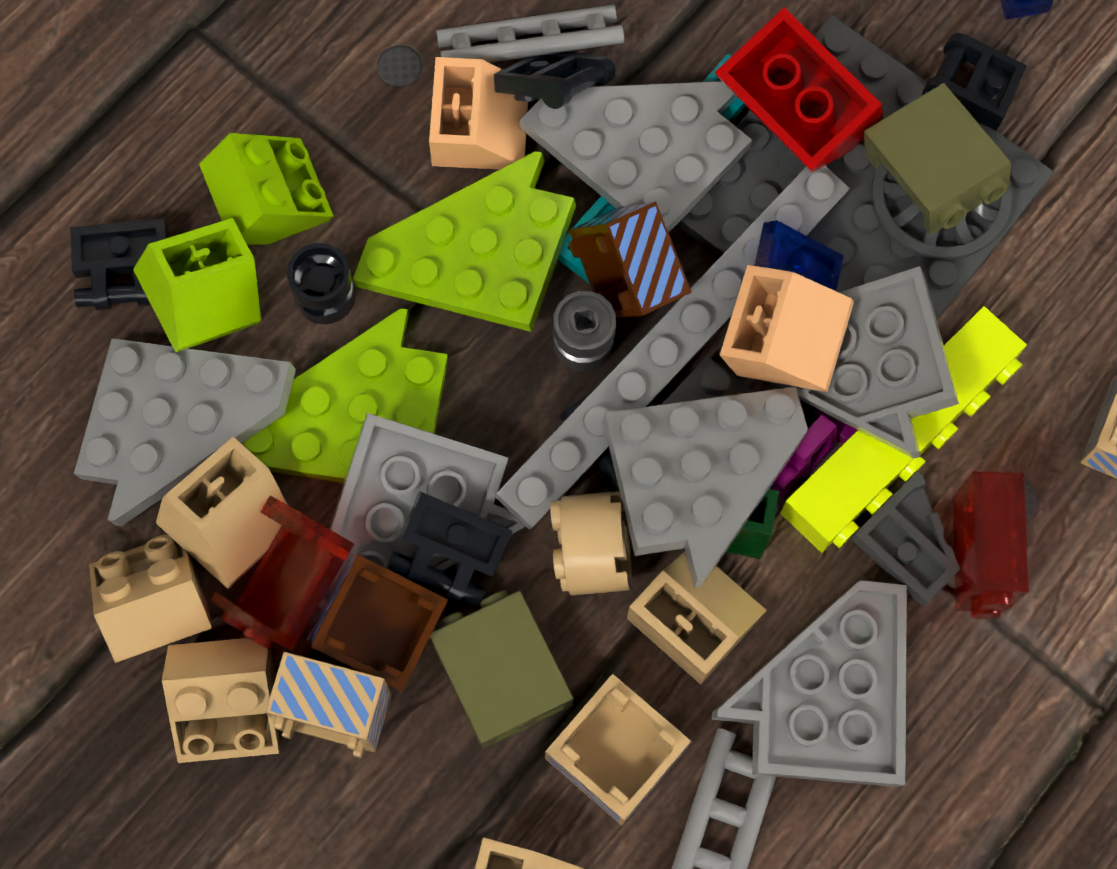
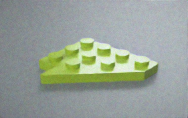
[352,151,576,332]
[242,308,448,483]

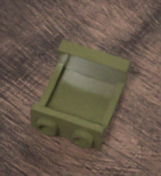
[864,83,1011,234]
[430,590,573,750]

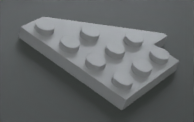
[520,81,752,233]
[762,266,959,459]
[74,338,296,526]
[603,387,808,588]
[306,412,526,608]
[712,580,907,787]

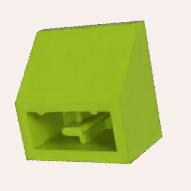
[199,133,334,245]
[133,218,261,353]

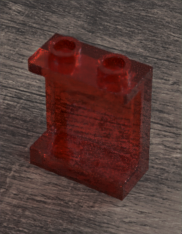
[211,495,354,650]

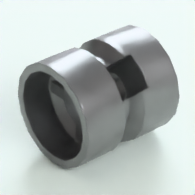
[553,291,616,371]

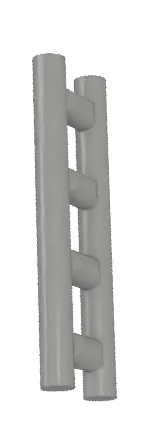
[436,4,624,63]
[671,728,776,869]

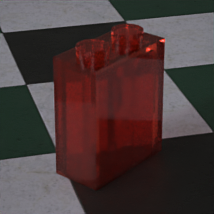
[953,471,1029,619]

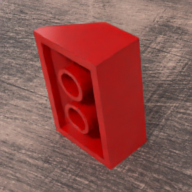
[715,7,884,172]

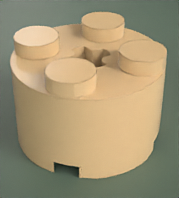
[550,491,632,596]

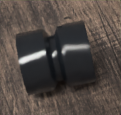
[287,243,356,325]

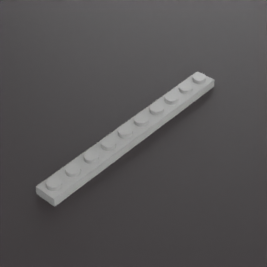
[494,165,850,530]

